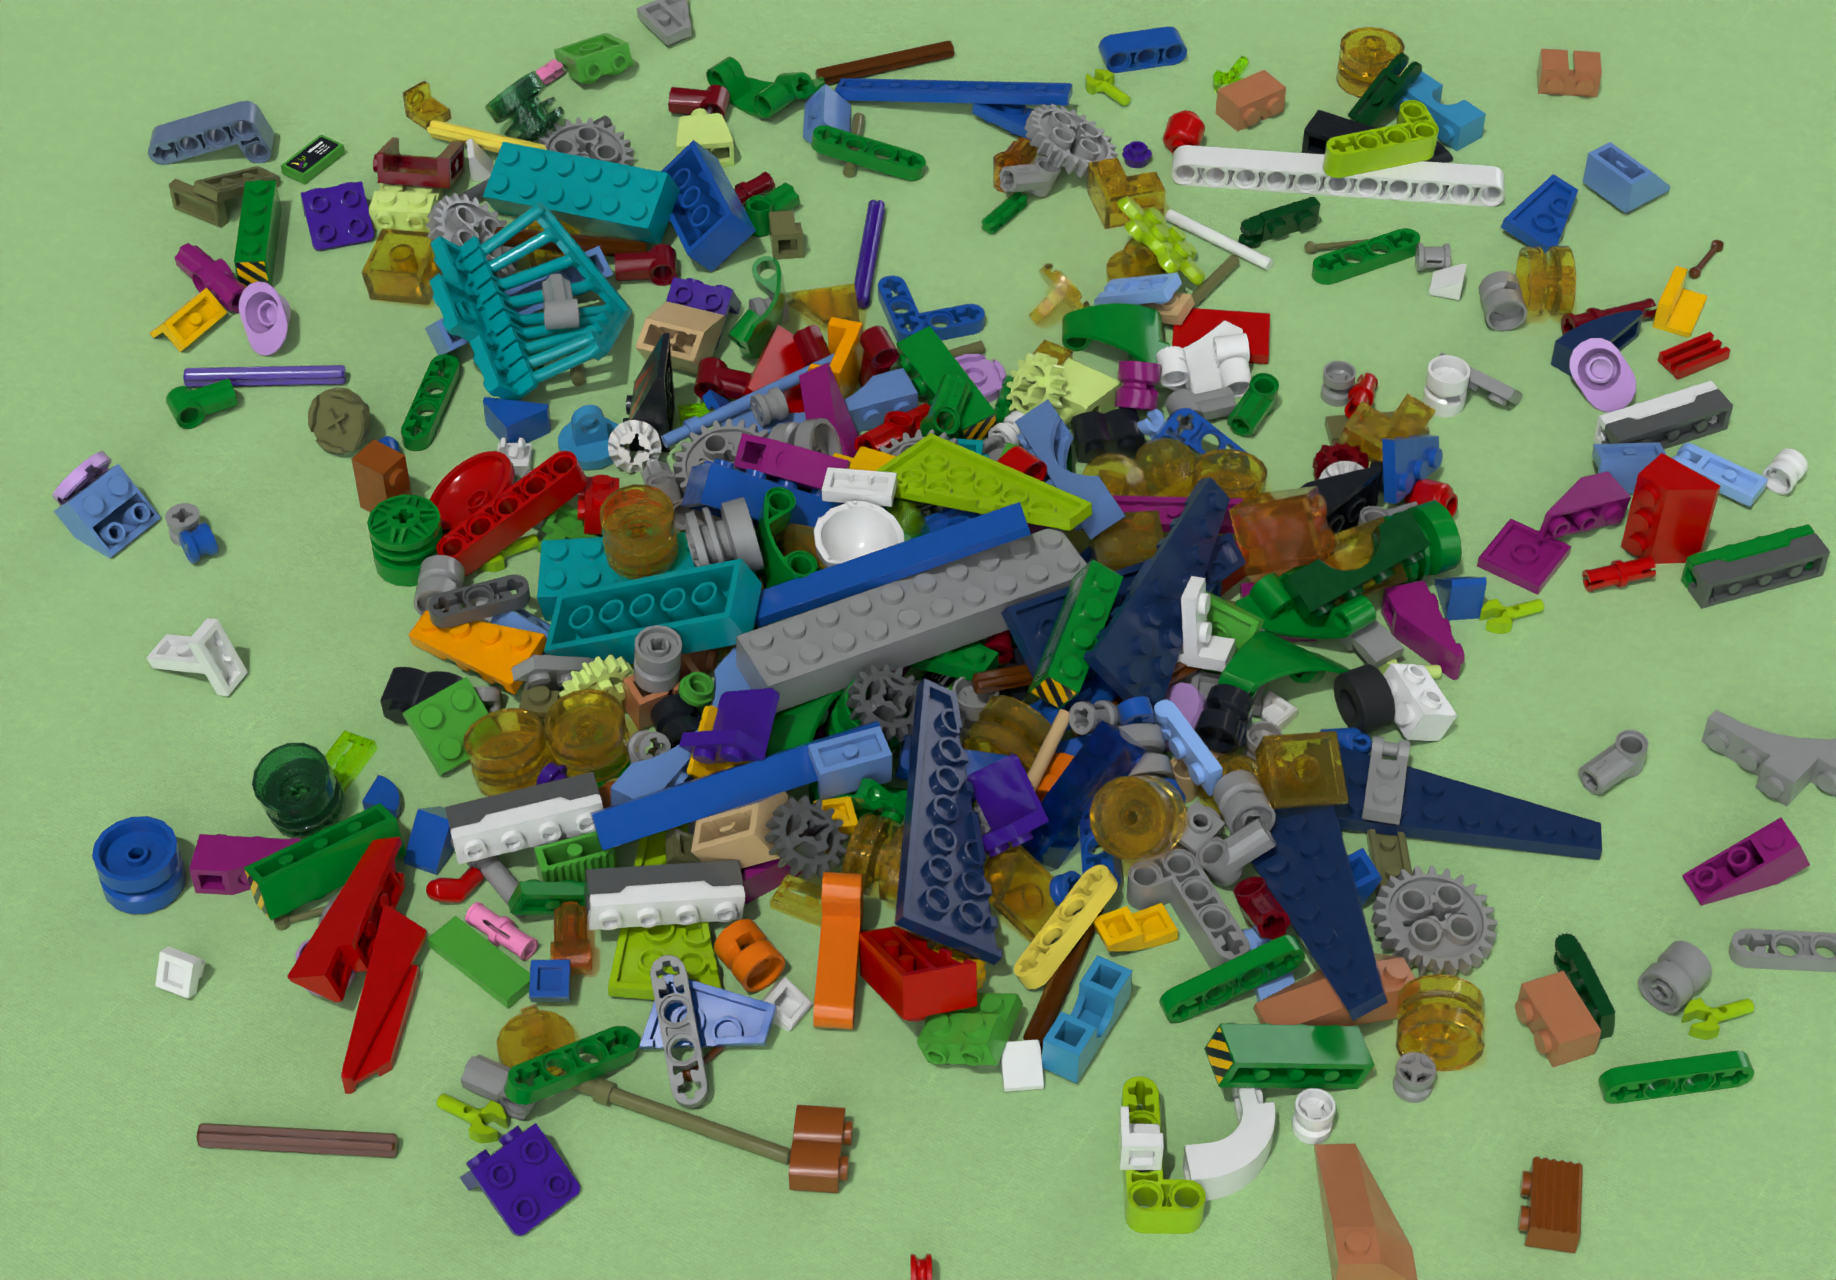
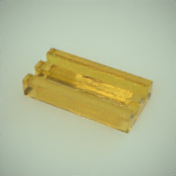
[770,874,822,928]

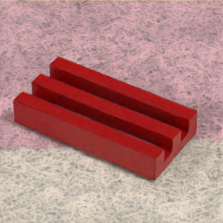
[1657,332,1731,379]

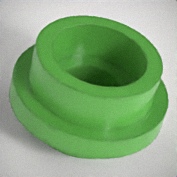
[678,672,715,707]

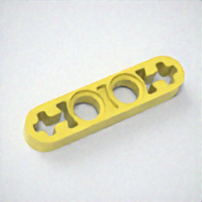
[1014,865,1118,989]

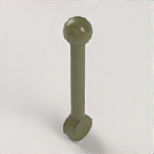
[1304,239,1368,254]
[274,906,325,930]

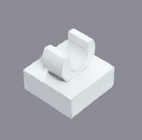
[497,438,533,476]
[155,946,205,999]

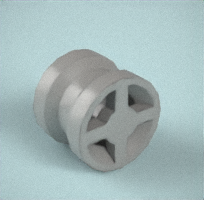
[750,387,789,427]
[165,503,201,546]
[1393,1052,1436,1103]

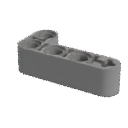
[1126,849,1250,969]

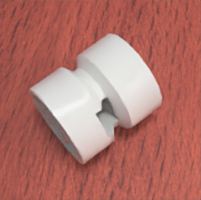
[1422,355,1471,418]

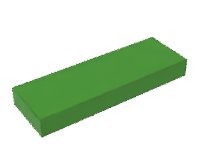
[427,916,530,1009]

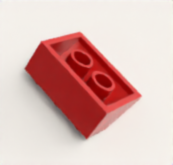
[1621,453,1721,564]

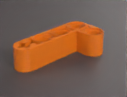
[813,872,864,1029]

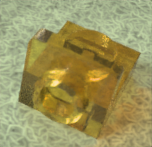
[403,81,451,131]

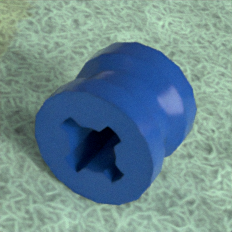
[178,522,219,564]

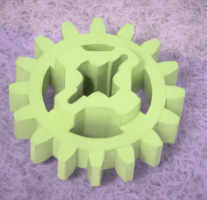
[1006,352,1067,414]
[559,655,633,721]

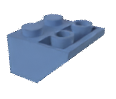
[1582,142,1670,213]
[54,464,161,558]

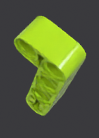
[1322,100,1439,178]
[1121,1076,1206,1234]

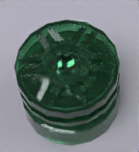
[484,71,566,142]
[252,743,346,840]

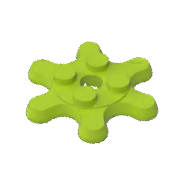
[1117,196,1206,286]

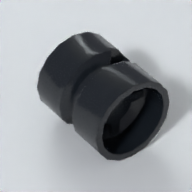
[1194,684,1254,754]
[650,694,701,749]

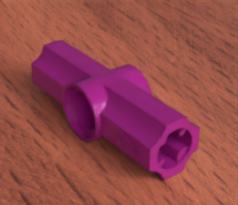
[174,243,246,314]

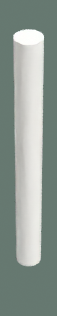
[1165,209,1273,271]

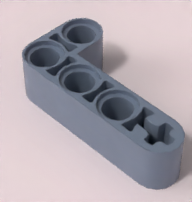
[148,101,275,165]

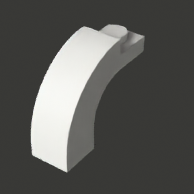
[1182,1088,1275,1201]

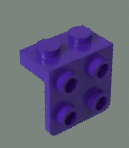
[301,181,374,251]
[666,277,742,350]
[679,688,780,764]
[967,754,1049,857]
[459,1123,580,1236]

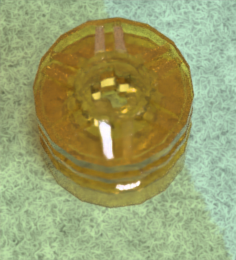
[599,484,678,579]
[842,813,904,905]

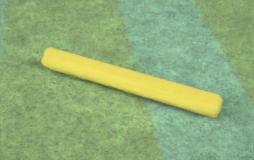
[427,120,548,153]

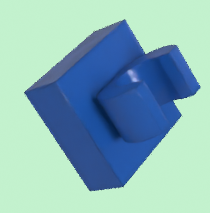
[529,960,571,1002]

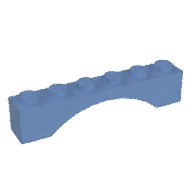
[425,246,613,355]
[719,368,918,435]
[1015,399,1125,539]
[610,647,751,806]

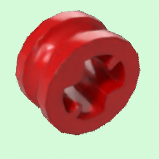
[910,1254,932,1280]

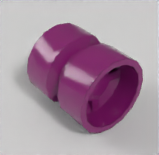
[1115,361,1161,411]

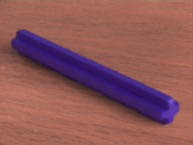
[851,199,885,309]
[183,365,346,387]

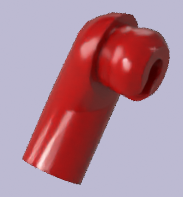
[426,866,484,903]

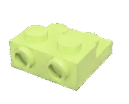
[369,183,443,232]

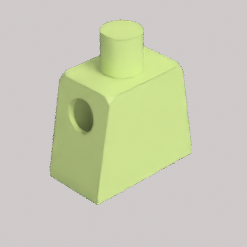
[676,108,735,167]
[1055,358,1121,426]

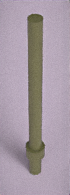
[570,1078,791,1165]

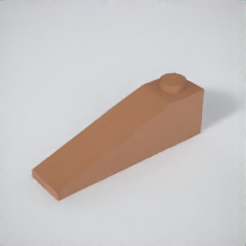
[1253,953,1420,1026]
[1314,1144,1417,1280]

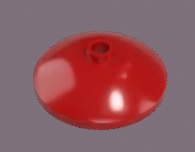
[430,451,515,534]

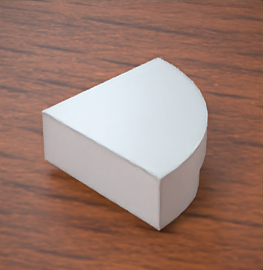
[1261,691,1298,730]

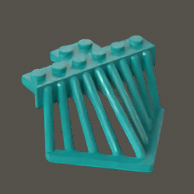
[429,202,632,401]

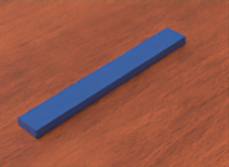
[834,78,1073,106]
[755,502,1031,628]
[590,721,880,850]

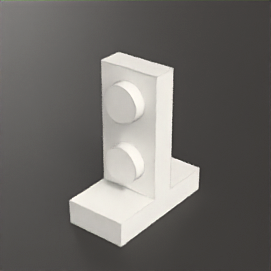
[822,467,897,507]
[1176,576,1236,672]
[146,618,248,696]

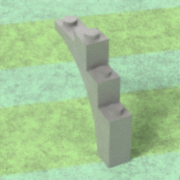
[1701,710,1836,807]

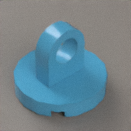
[558,405,624,470]

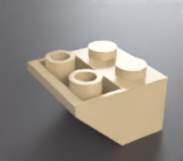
[635,301,726,374]
[691,792,788,869]

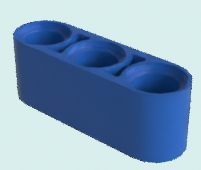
[1098,26,1187,73]

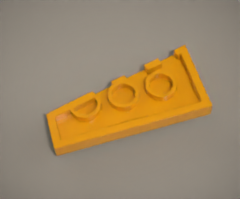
[408,610,547,695]

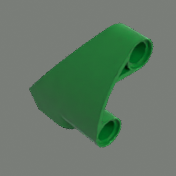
[706,57,826,118]
[727,256,785,359]
[1062,303,1170,363]
[756,487,818,618]
[1235,560,1376,639]
[1218,631,1350,699]
[766,688,846,756]

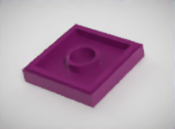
[1477,518,1572,595]

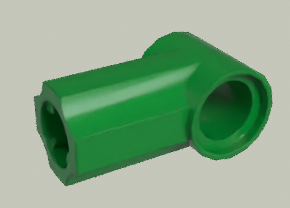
[746,182,799,237]
[1227,373,1279,438]
[920,374,971,437]
[166,379,238,429]

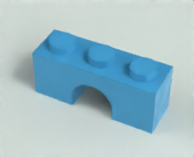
[1393,71,1486,151]
[1042,955,1133,1083]

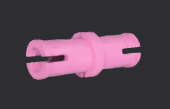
[465,902,538,961]

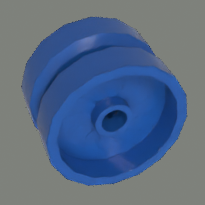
[92,816,186,914]

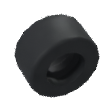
[1334,664,1395,734]

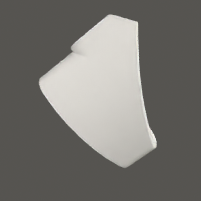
[1156,320,1251,398]

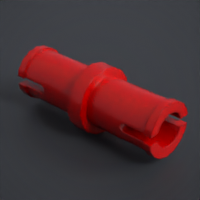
[1344,373,1378,421]
[1582,555,1656,592]

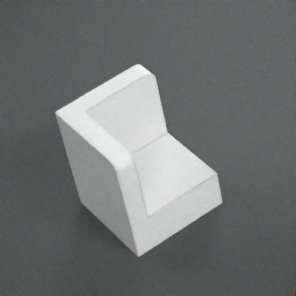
[1118,1106,1164,1170]

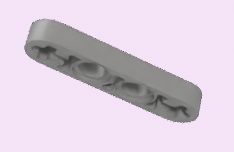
[1728,929,1836,972]
[650,955,709,1109]

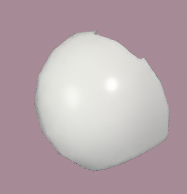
[814,500,905,568]

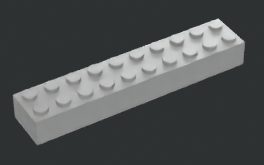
[736,527,1087,713]

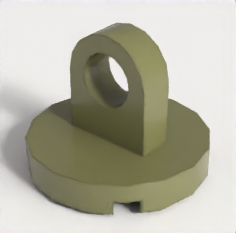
[308,387,370,454]

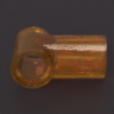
[993,137,1037,192]
[550,902,592,975]

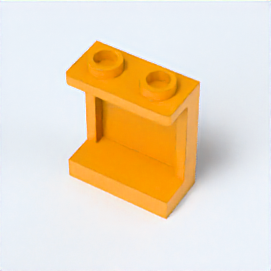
[808,317,863,399]

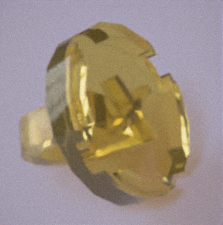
[1106,238,1168,282]
[1028,263,1090,325]
[1131,437,1198,497]
[1082,452,1147,496]
[496,1004,575,1076]

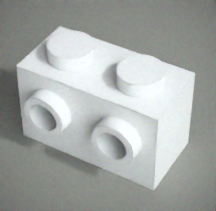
[1383,663,1457,741]

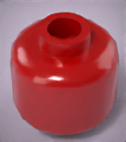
[1163,110,1205,154]
[1404,479,1458,518]

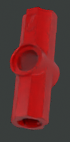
[854,403,939,452]

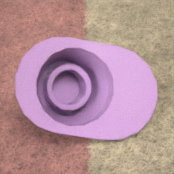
[239,281,291,356]
[1570,338,1636,412]

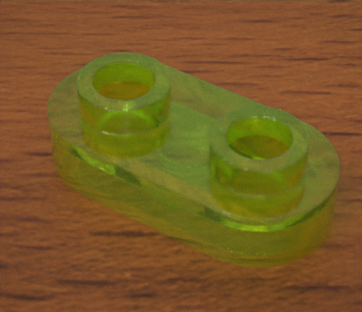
[886,498,926,534]

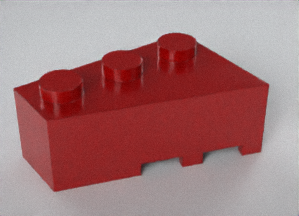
[859,926,977,1022]

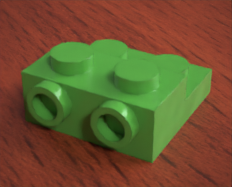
[554,33,633,84]
[916,993,1023,1066]

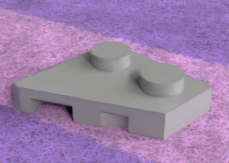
[637,0,692,46]

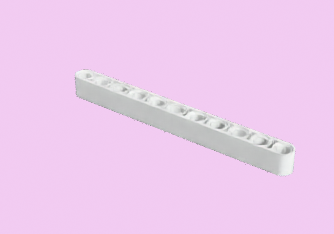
[1171,145,1505,207]

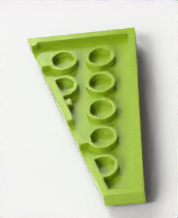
[876,433,1092,531]
[608,824,722,1000]

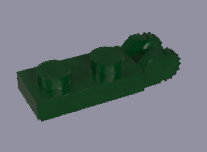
[1348,53,1422,128]
[1238,197,1320,249]
[1553,933,1616,1040]

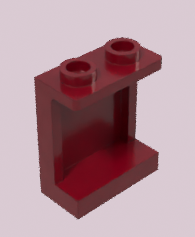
[373,137,465,188]

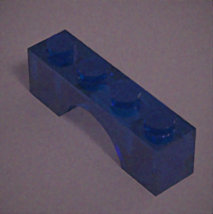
[1018,720,1147,870]

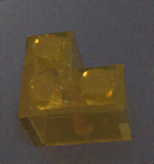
[1087,158,1165,229]
[1338,393,1436,462]

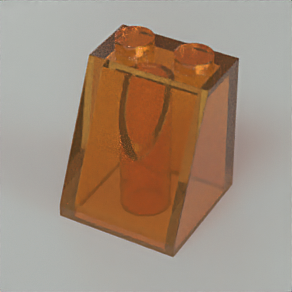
[1229,486,1336,577]

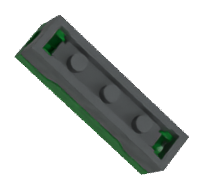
[1681,524,1830,609]

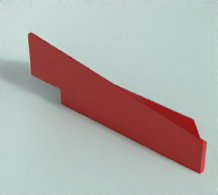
[287,837,405,1002]
[341,905,427,1094]

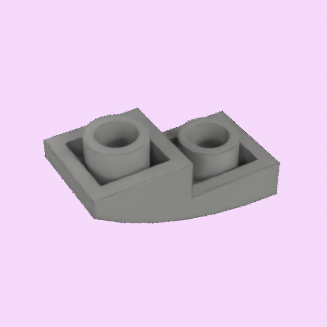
[1339,620,1404,668]

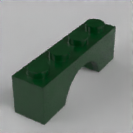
[1282,508,1431,619]

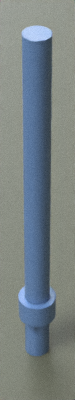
[661,353,835,448]

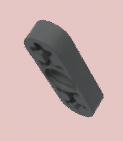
[428,574,531,628]

